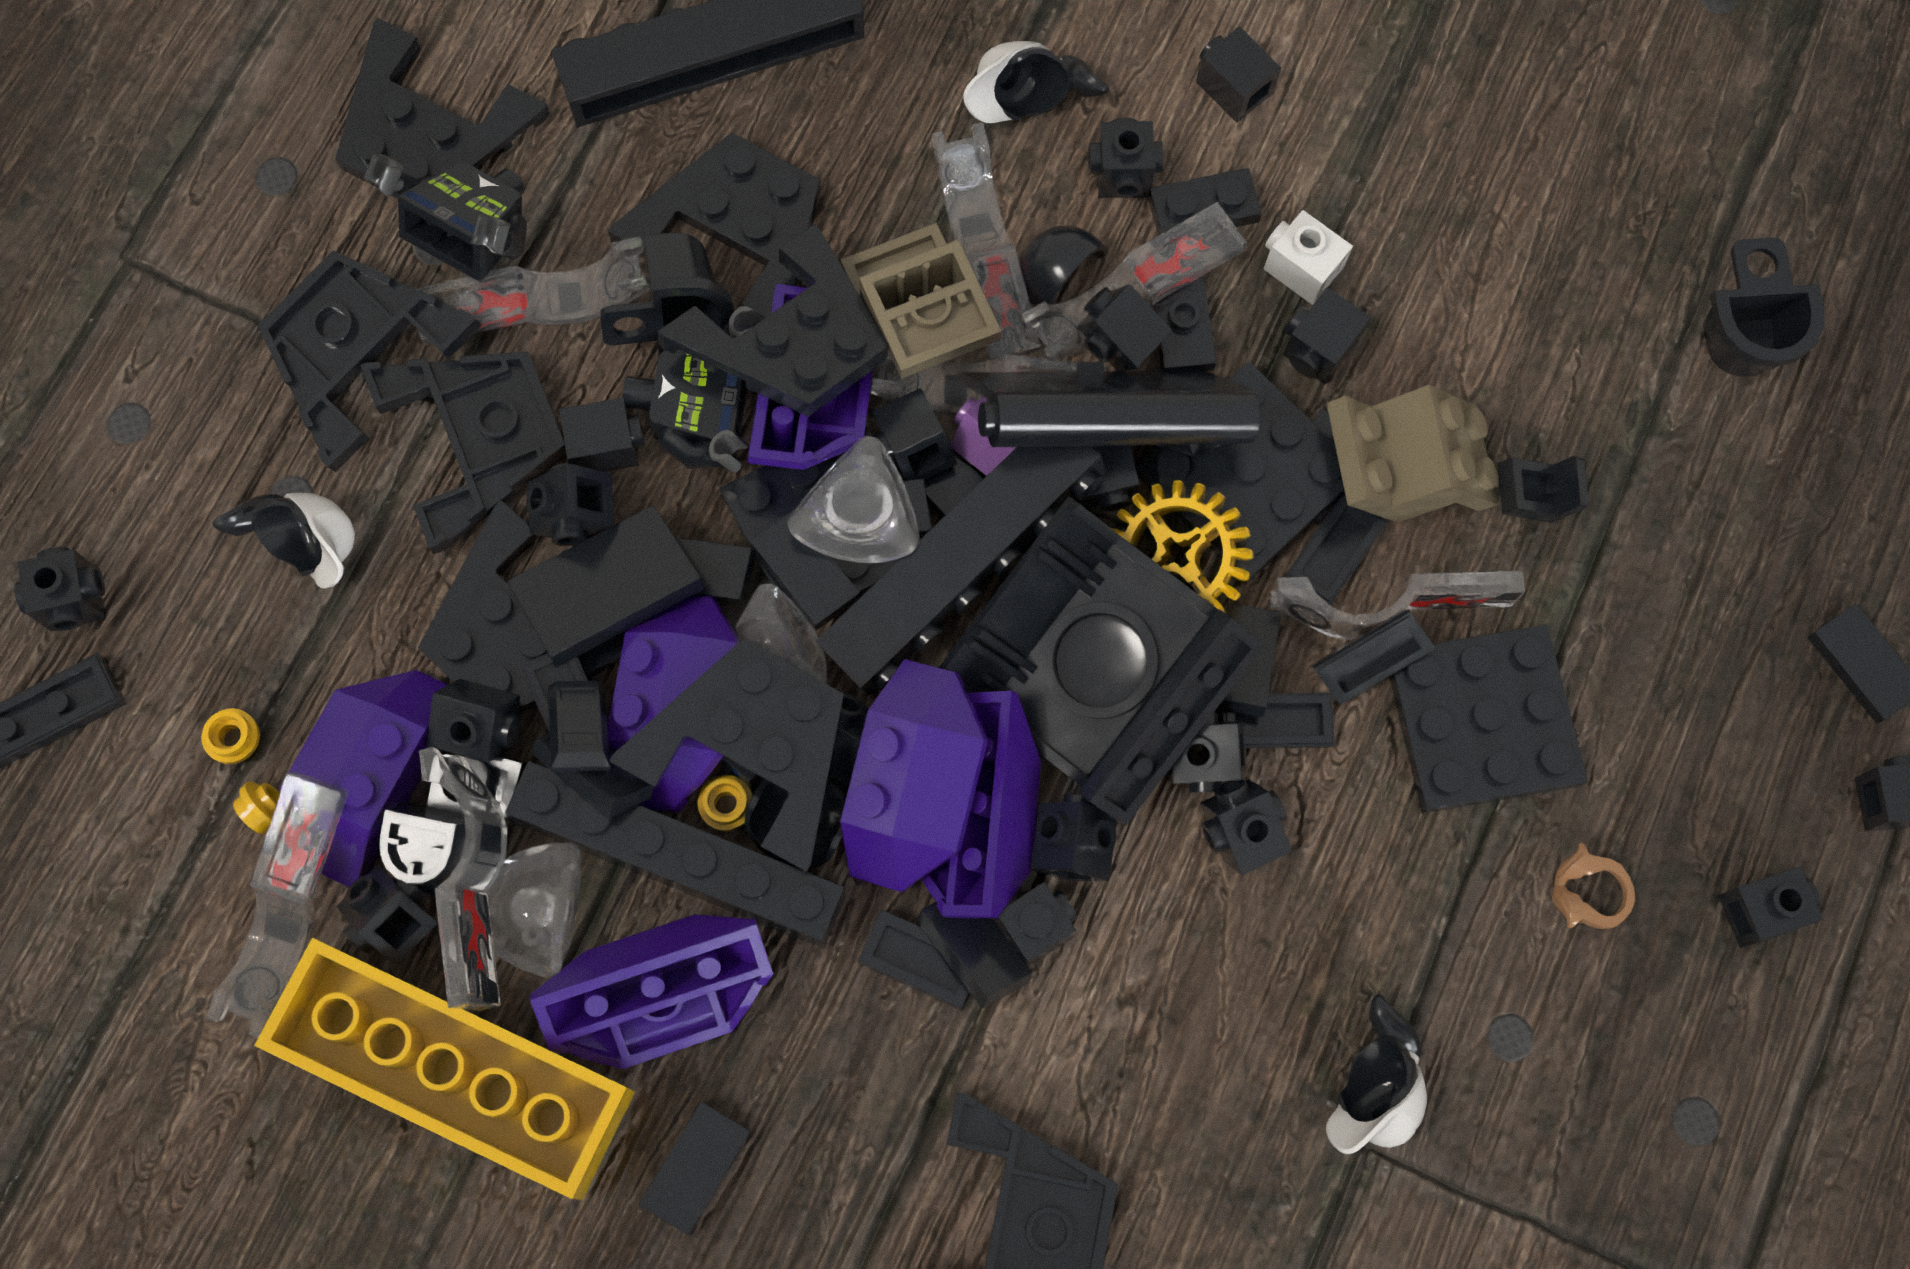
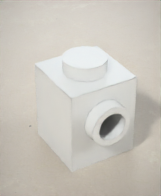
[1264,210,1353,305]

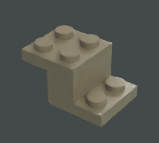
[840,223,1001,379]
[1327,385,1499,522]

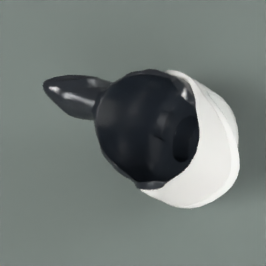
[963,41,1109,123]
[212,493,355,589]
[1326,994,1427,1154]

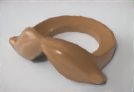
[1552,843,1635,930]

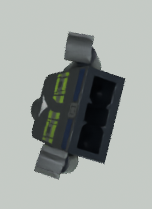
[364,154,527,282]
[622,306,764,473]

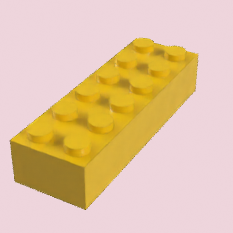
[254,938,635,1200]

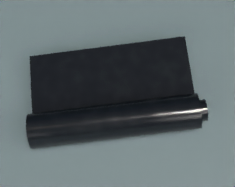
[960,361,1260,448]

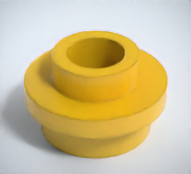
[201,708,260,764]
[698,775,753,832]
[233,781,286,834]

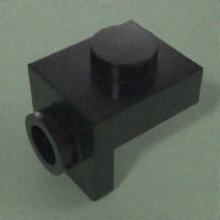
[1498,456,1589,523]

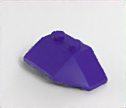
[748,284,872,470]
[608,596,740,813]
[840,659,988,892]
[279,670,447,887]
[921,690,1041,918]
[530,914,773,1069]

